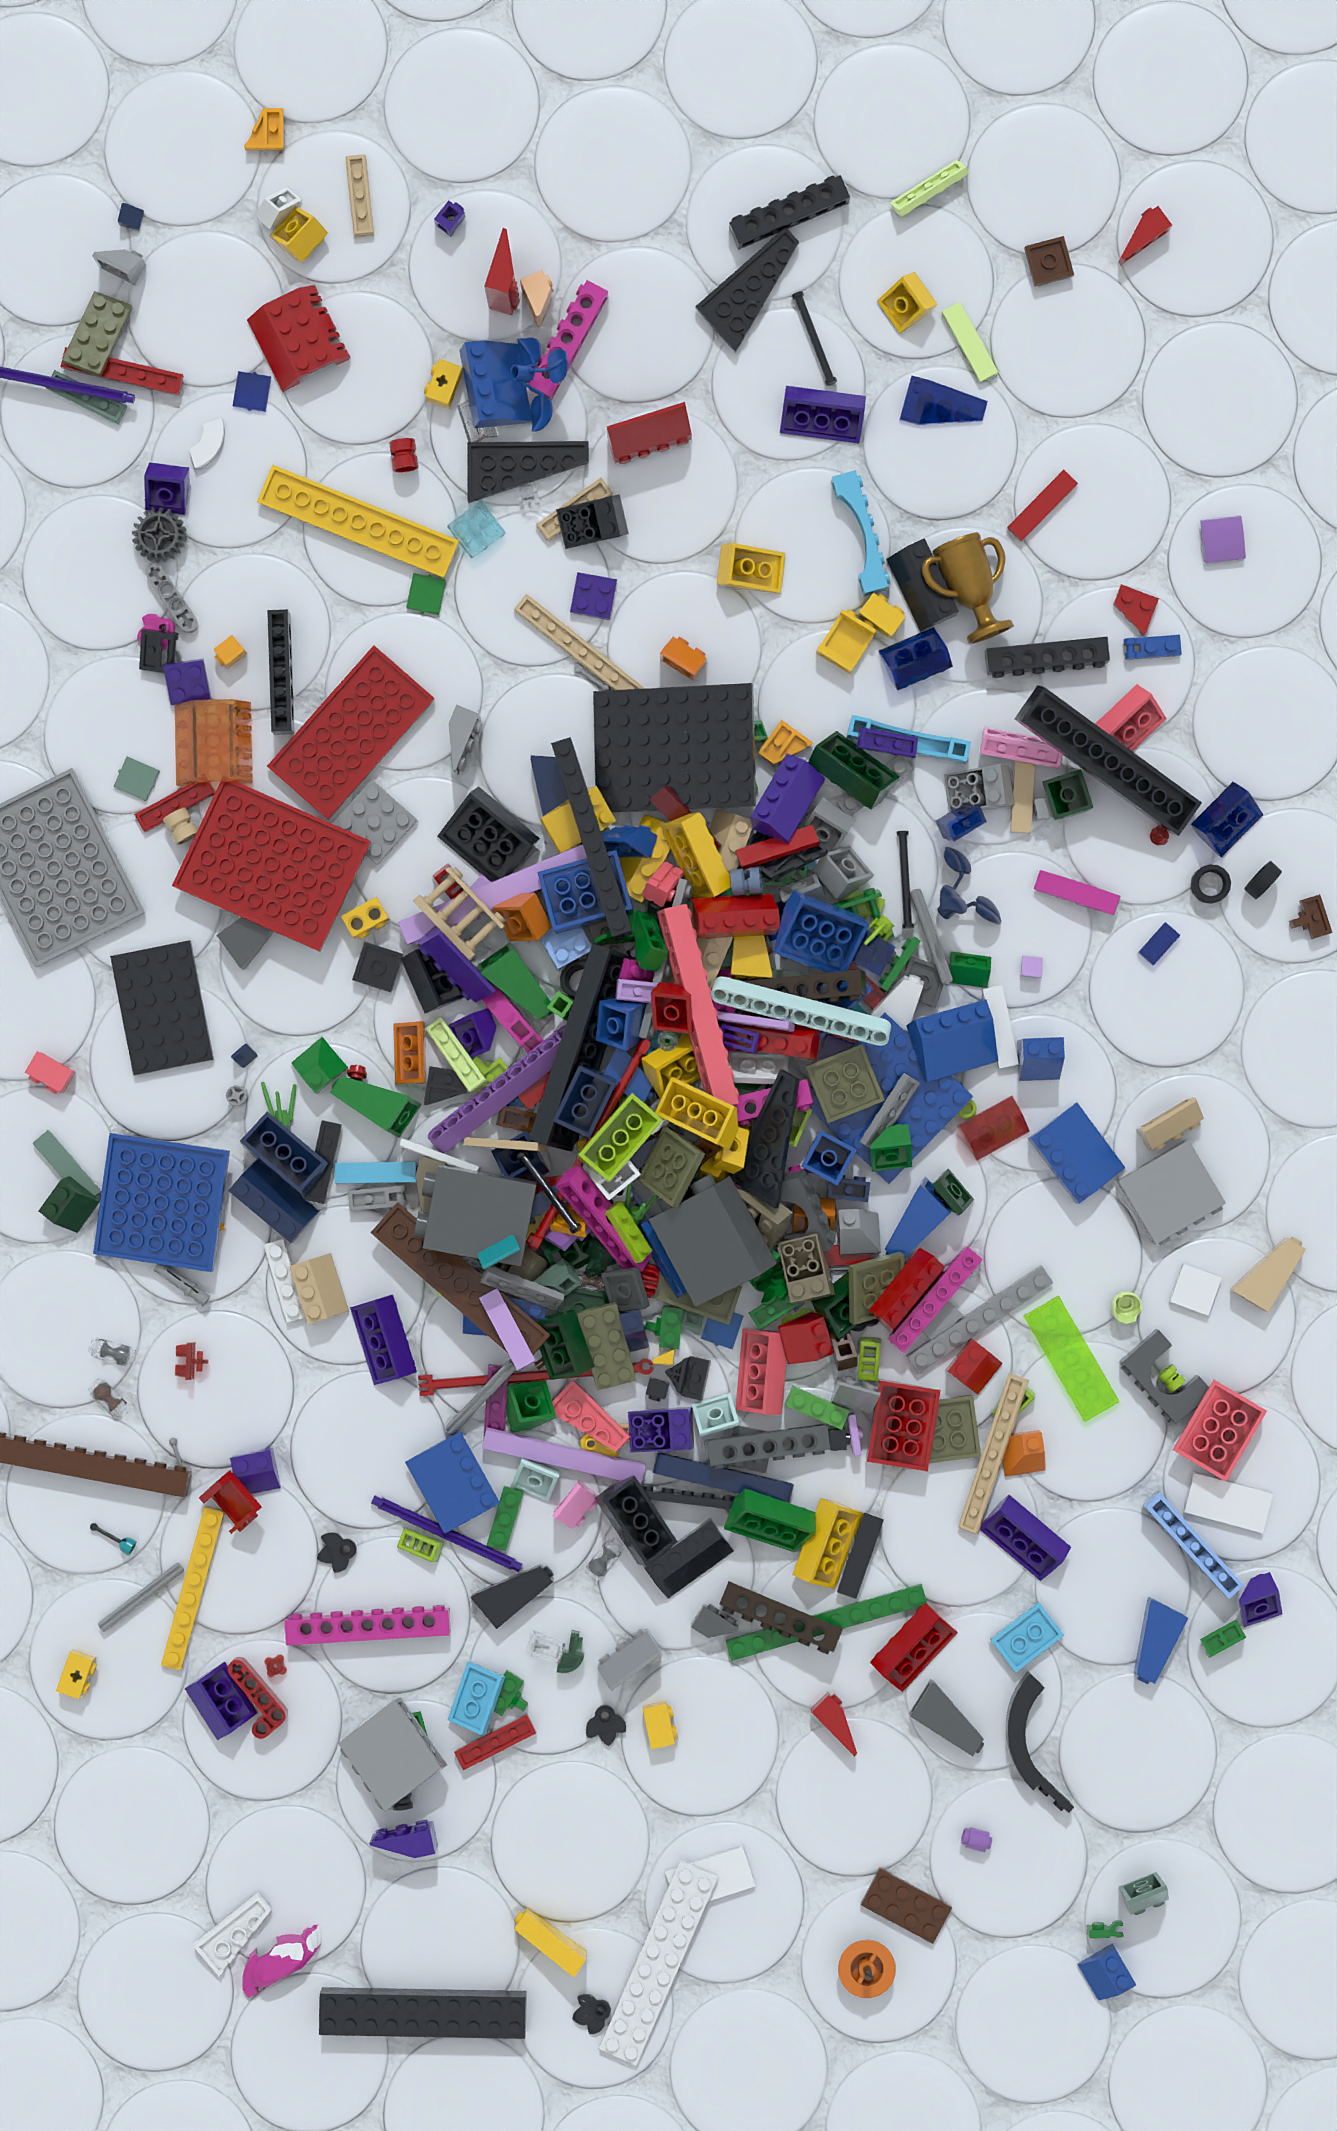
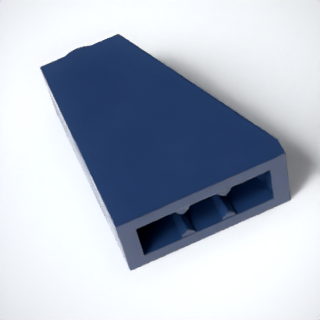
[619,1309,649,1352]

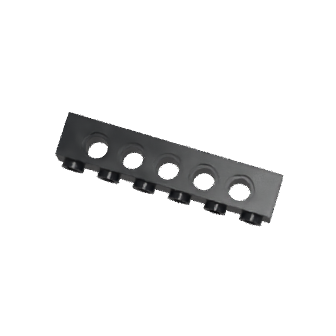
[729,175,850,250]
[267,609,294,735]
[985,636,1110,678]

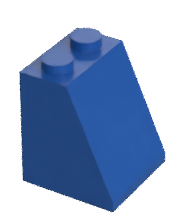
[596,998,647,1051]
[1017,1037,1065,1081]
[604,1048,655,1103]
[801,1130,857,1186]

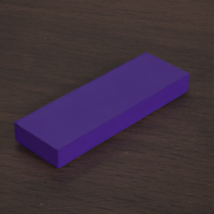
[856,727,918,758]

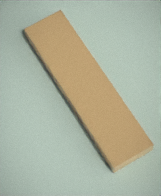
[345,154,374,238]
[536,477,613,542]
[1010,760,1035,834]
[464,1137,546,1152]

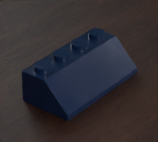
[240,1111,328,1198]
[228,1160,319,1243]

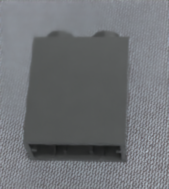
[414,1164,537,1266]
[649,1174,777,1307]

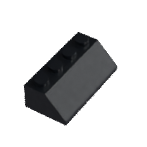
[886,538,959,632]
[595,1475,678,1567]
[644,1518,734,1599]

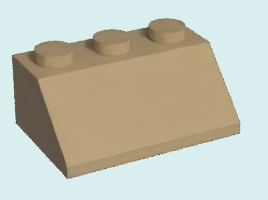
[709,810,752,874]
[1136,1097,1204,1151]
[289,1253,349,1324]

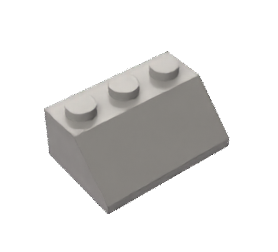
[597,1629,661,1691]

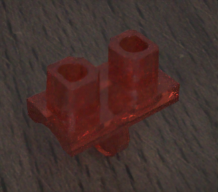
[175,1342,209,1380]

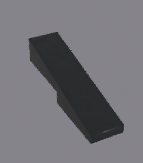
[837,1513,884,1599]

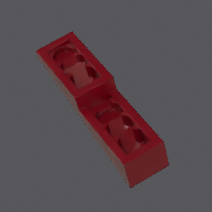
[649,784,722,849]

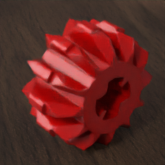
[640,1263,660,1298]

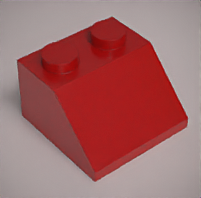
[651,982,693,1034]
[778,1311,834,1364]
[946,1338,1003,1395]

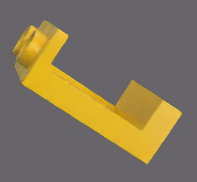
[816,609,877,674]

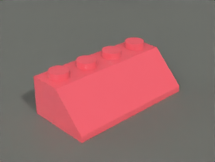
[1095,684,1167,751]
[735,1329,786,1415]

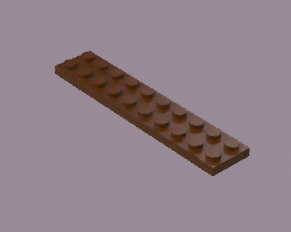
[370,1202,551,1356]

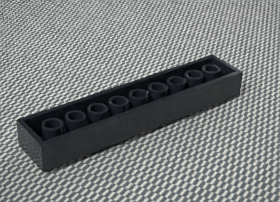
[1014,685,1202,836]
[529,944,635,1152]
[319,1987,527,2039]

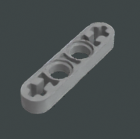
[146,563,198,633]

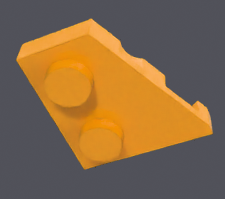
[244,108,284,151]
[758,720,813,765]
[550,1202,587,1238]

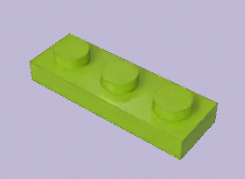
[605,1200,652,1263]

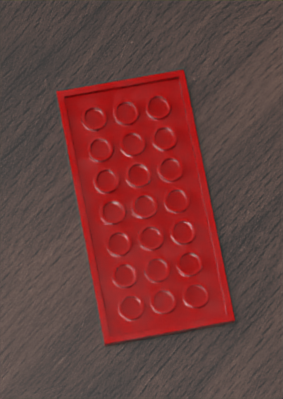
[267,645,435,820]

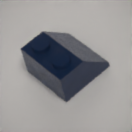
[491,1131,550,1181]

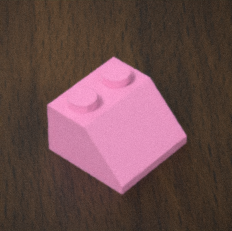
[552,1480,598,1529]

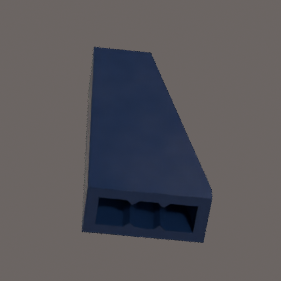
[530,755,568,832]

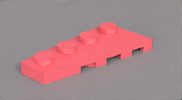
[552,1380,631,1452]

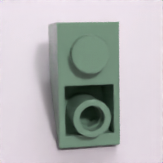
[534,1258,581,1296]

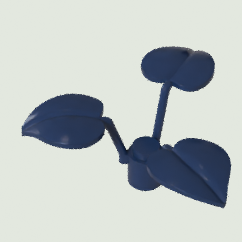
[937,847,1001,925]

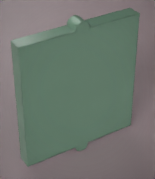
[113,756,159,801]

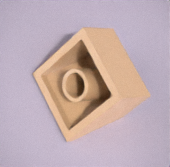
[520,270,554,327]

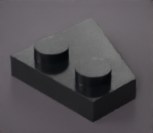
[424,1066,468,1105]

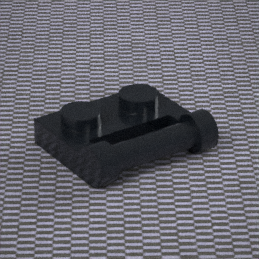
[139,628,179,673]

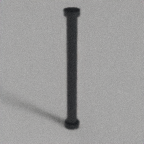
[792,291,837,386]
[896,831,914,929]
[517,1150,582,1234]

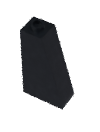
[470,1564,554,1629]

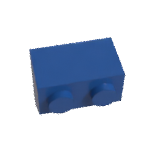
[602,825,657,858]
[1077,1943,1136,2001]

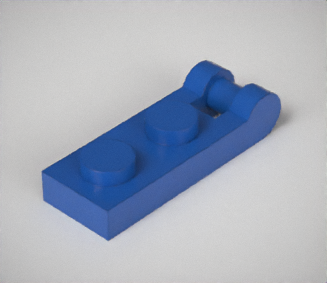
[1123,635,1182,660]

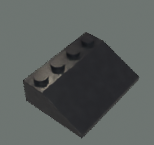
[437,786,540,883]

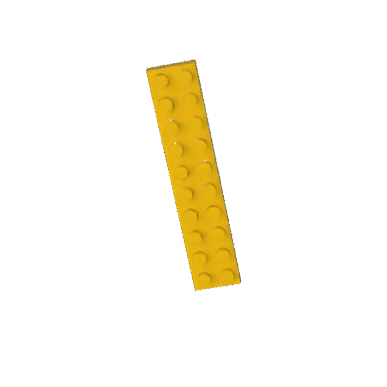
[257,465,460,579]

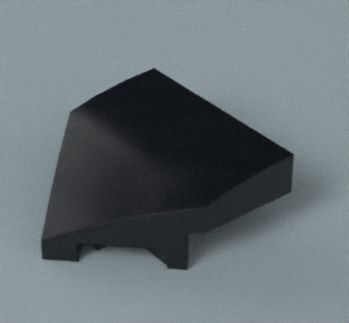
[665,1356,711,1400]

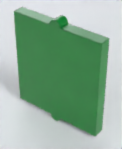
[406,573,446,615]

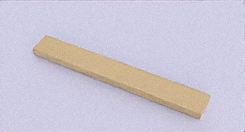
[514,594,645,690]
[958,1373,1029,1535]

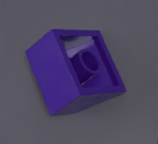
[144,462,190,515]
[230,1448,281,1494]

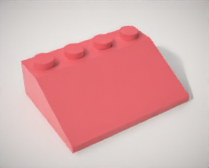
[1172,1379,1267,1481]

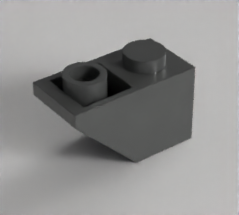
[691,1604,739,1638]

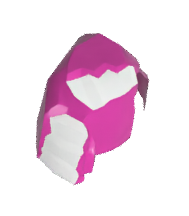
[242,1925,322,1998]

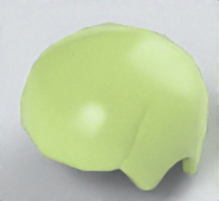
[1111,1291,1142,1324]

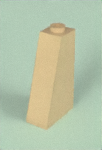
[1230,1237,1306,1312]

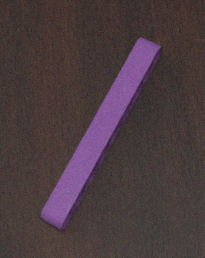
[428,1025,566,1153]

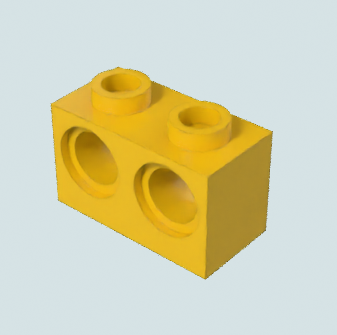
[341,897,390,940]

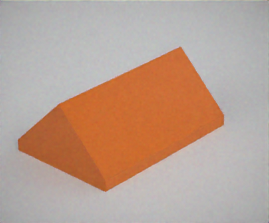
[393,1021,427,1084]

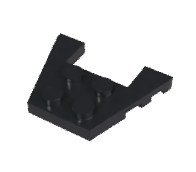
[747,831,828,882]

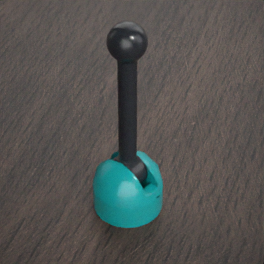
[90,1523,137,1556]

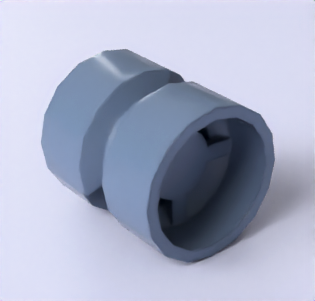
[730,867,763,896]

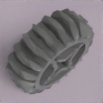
[132,508,187,563]

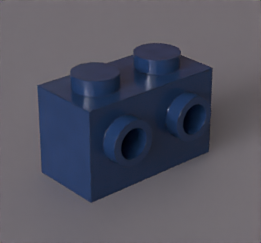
[826,1175,870,1202]

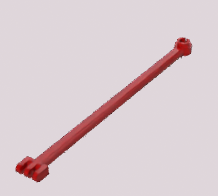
[526,1039,650,1251]
[418,1358,654,1396]

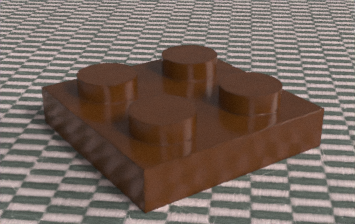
[1024,236,1074,287]

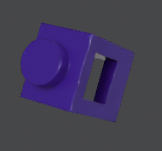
[434,200,465,237]

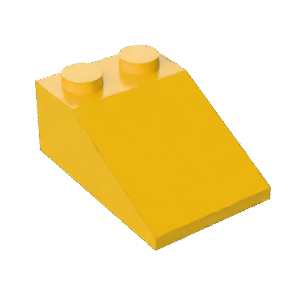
[716,543,785,593]
[540,786,616,854]

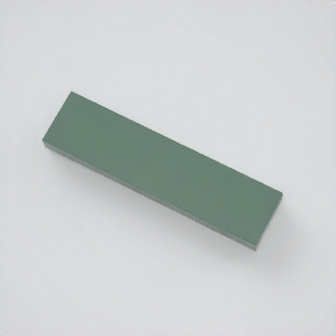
[45,370,127,425]
[33,1130,101,1197]

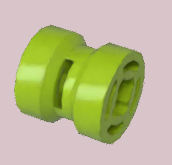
[1157,1364,1186,1393]

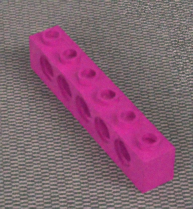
[528,280,609,401]
[733,1079,814,1126]
[556,1166,652,1272]
[887,1246,983,1353]

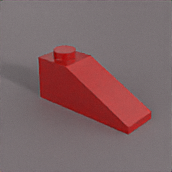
[1118,206,1172,266]
[811,1692,857,1757]

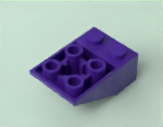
[628,1407,695,1453]
[369,1819,438,1858]

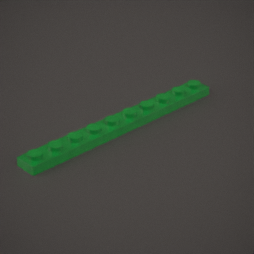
[726,1584,927,1661]

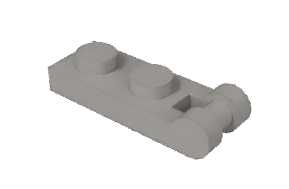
[348,1185,407,1211]

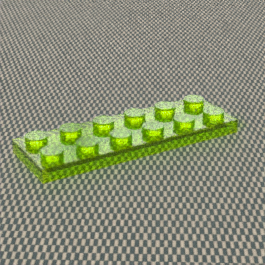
[1023,1295,1120,1422]

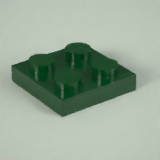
[932,1168,974,1216]

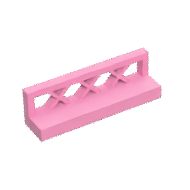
[980,727,1063,768]

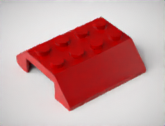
[247,285,351,392]

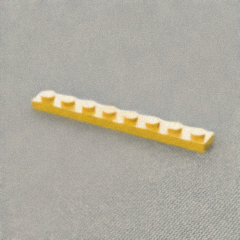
[161,1506,224,1671]

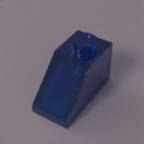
[935,804,987,842]

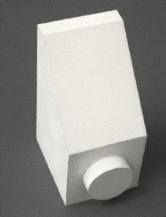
[255,187,302,229]

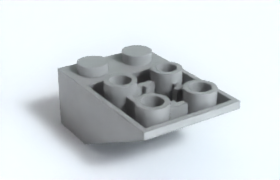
[449,704,483,775]
[944,764,1015,814]
[831,1376,880,1414]

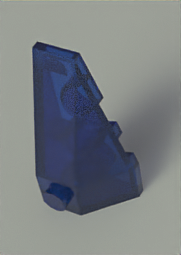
[899,375,988,425]

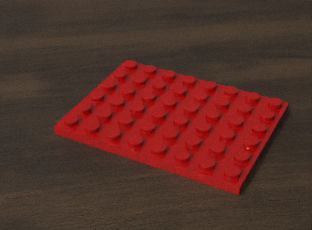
[172,776,371,952]

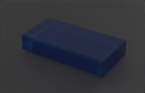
[1138,922,1180,966]

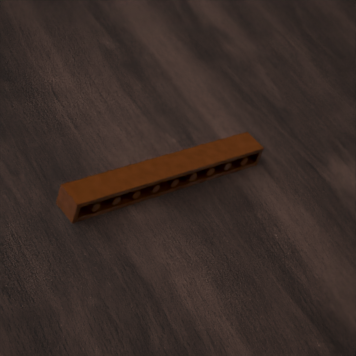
[0,1431,192,1497]

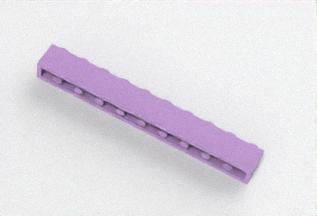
[398,844,587,946]

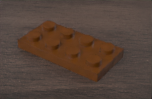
[860,1867,952,1944]

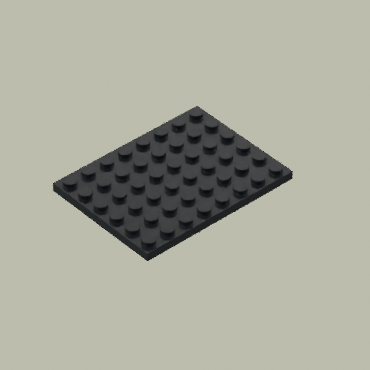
[593,683,756,813]

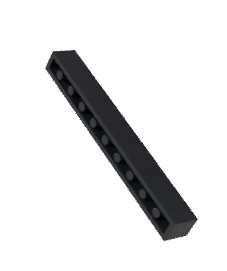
[551,737,633,940]

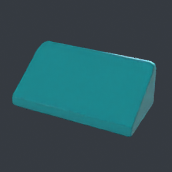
[478,1235,521,1269]

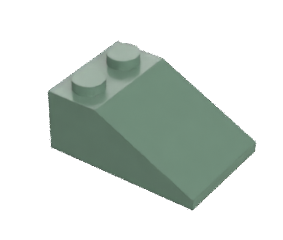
[1119,1872,1169,1915]

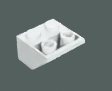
[583,1159,641,1200]

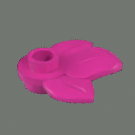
[137,614,175,651]

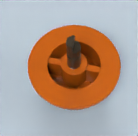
[838,1940,896,1998]

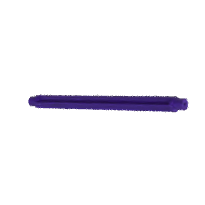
[0,366,135,404]
[371,1495,522,1572]

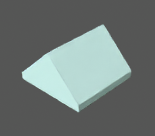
[691,1393,740,1437]
[511,1458,560,1501]

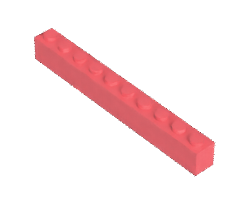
[657,904,739,1105]

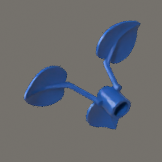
[510,337,568,432]

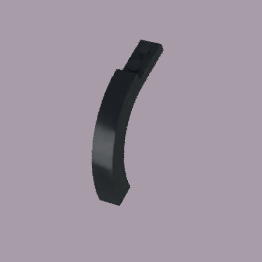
[1006,1671,1074,1813]

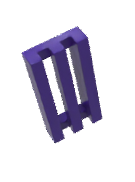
[721,1023,762,1054]

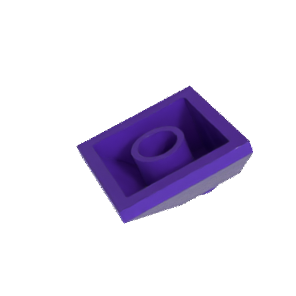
[448,1008,497,1059]
[1239,1572,1283,1627]

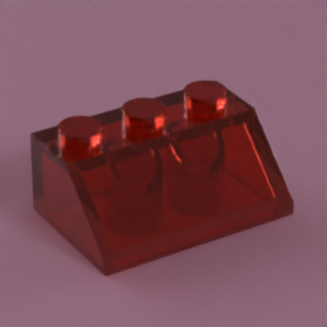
[957,1096,1030,1161]

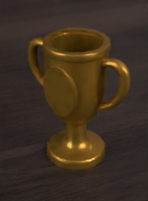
[922,532,1014,644]

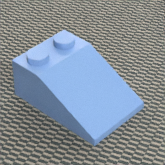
[540,908,591,971]

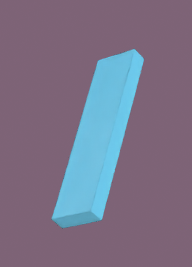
[335,1162,417,1184]

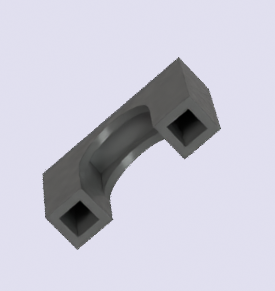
[779,1169,836,1252]
[1120,1329,1209,1424]

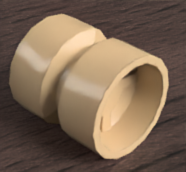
[163,808,198,845]

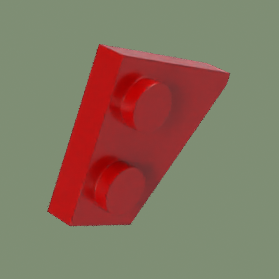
[1113,584,1159,636]

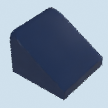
[118,203,144,230]
[231,1044,258,1068]

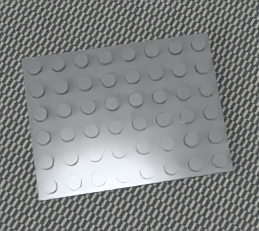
[0,768,145,968]

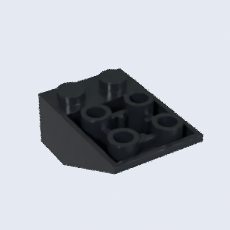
[556,494,629,549]

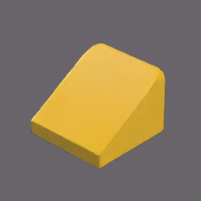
[652,1349,674,1365]

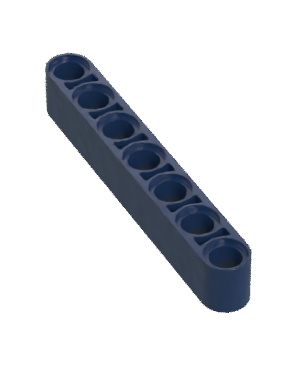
[652,1452,794,1503]

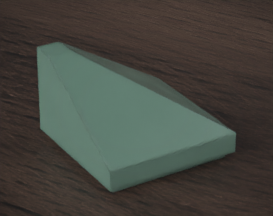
[681,1310,704,1335]

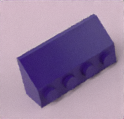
[780,385,866,443]
[750,753,825,843]
[418,925,496,1003]
[350,1294,417,1385]
[980,1495,1071,1581]

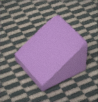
[1020,956,1043,978]

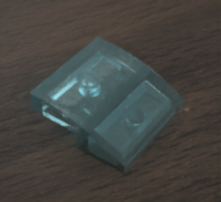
[447,501,506,559]

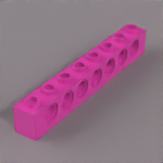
[285,1605,451,1645]

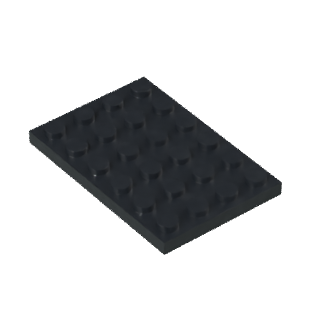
[110,940,214,1076]

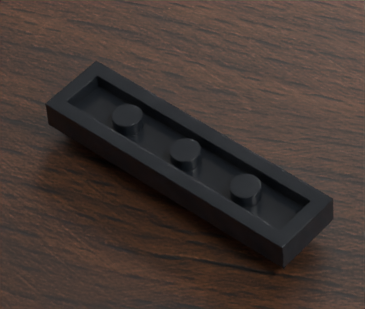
[304,1120,342,1204]

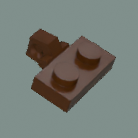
[1289,894,1333,939]

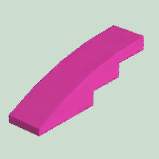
[1034,870,1121,915]

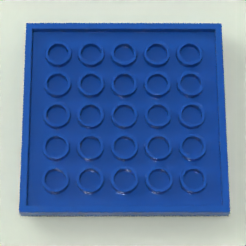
[810,1012,973,1184]
[93,1133,230,1272]

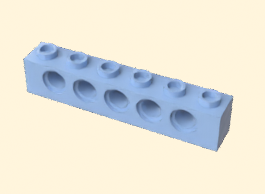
[1143,1491,1244,1599]

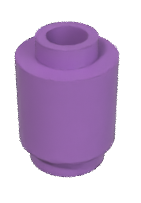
[961,1827,992,1853]

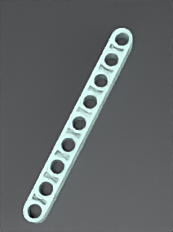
[711,976,891,1046]

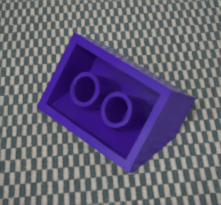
[184,1662,257,1740]

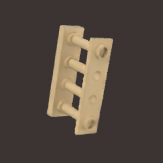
[413,867,507,960]

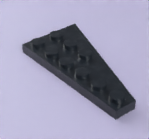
[695,227,799,353]
[467,441,589,503]
[729,1069,800,1208]

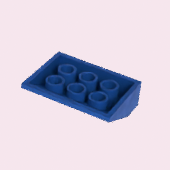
[459,340,533,428]
[537,850,634,934]
[773,890,870,973]
[906,999,998,1083]
[1028,1102,1125,1204]
[405,1431,500,1534]

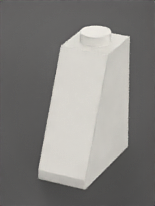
[870,975,924,1031]

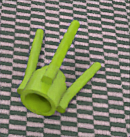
[864,915,894,967]

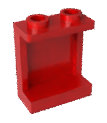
[199,1470,262,1534]

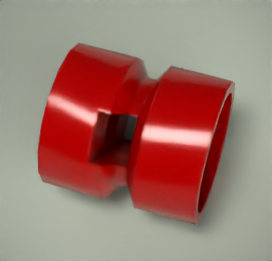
[389,438,419,473]

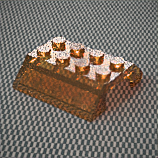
[175,699,253,786]

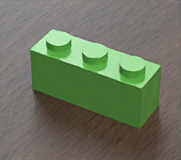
[784,1385,850,1430]

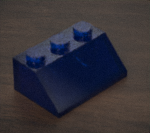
[879,627,953,691]
[1191,782,1264,858]

